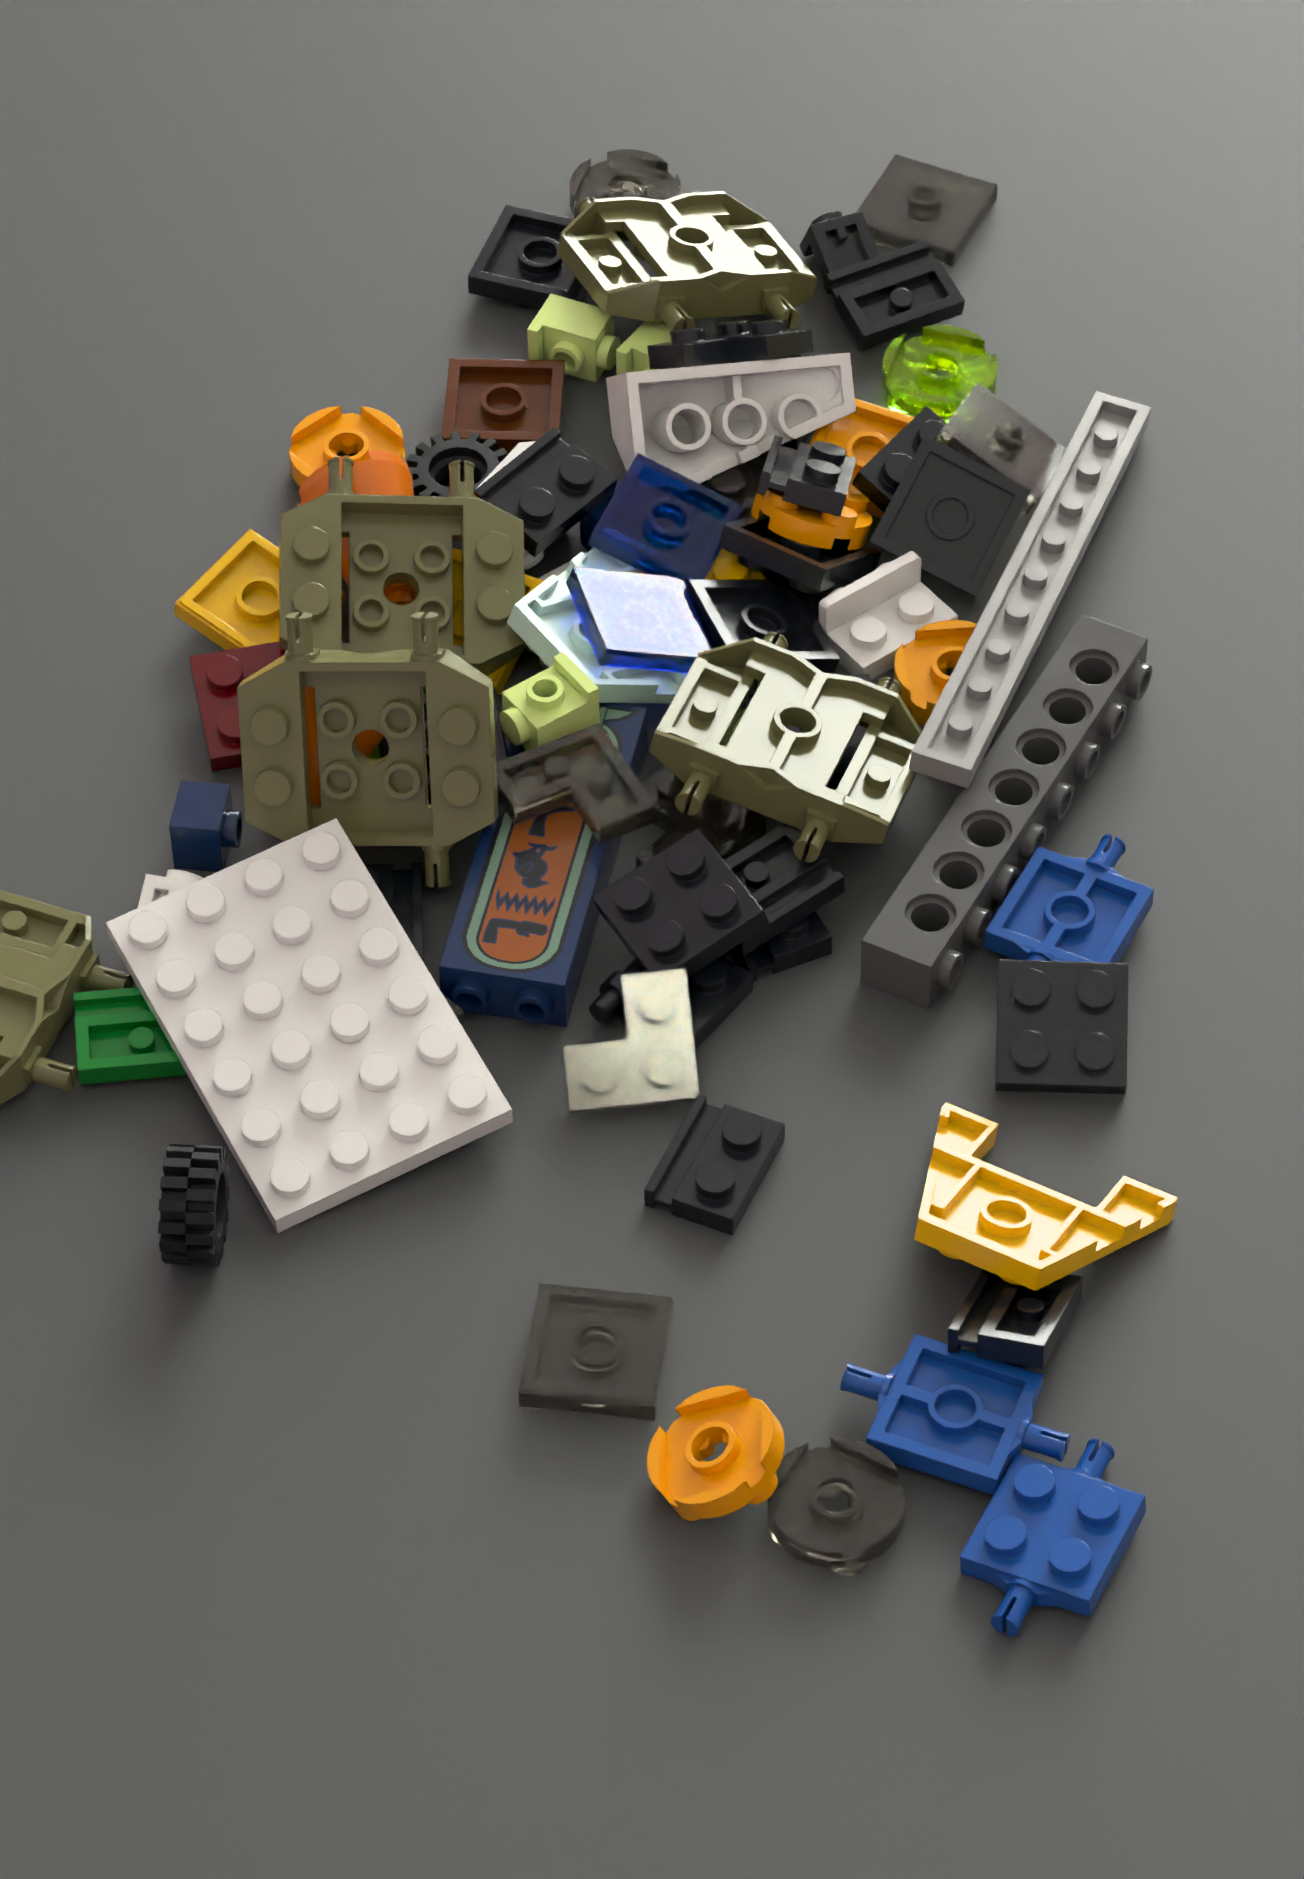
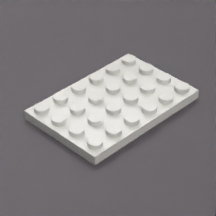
[106,818,513,1233]

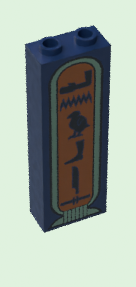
[439,703,648,1027]

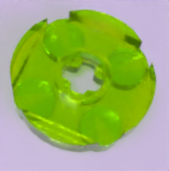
[882,325,998,426]

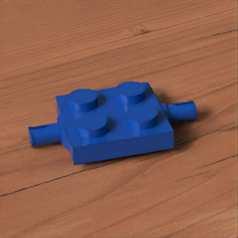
[984,834,1154,963]
[840,1334,1071,1495]
[959,1438,1146,1637]

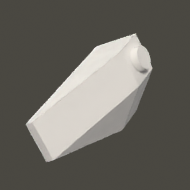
[606,352,856,491]

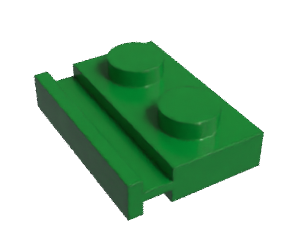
[73,987,187,1085]

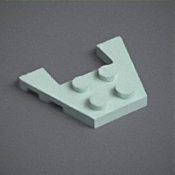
[507,533,753,704]

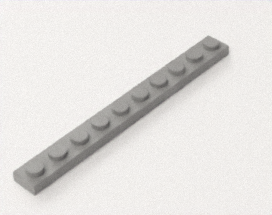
[909,391,1151,788]

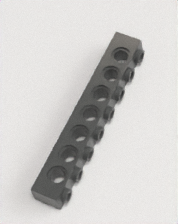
[860,614,1152,1009]

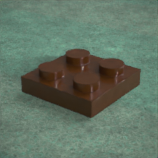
[442,358,565,454]

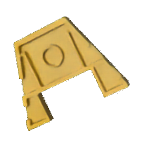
[914,1102,1178,1291]

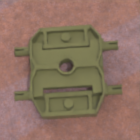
[558,190,817,331]
[279,457,525,676]
[237,612,499,888]
[649,632,922,863]
[0,890,134,1105]

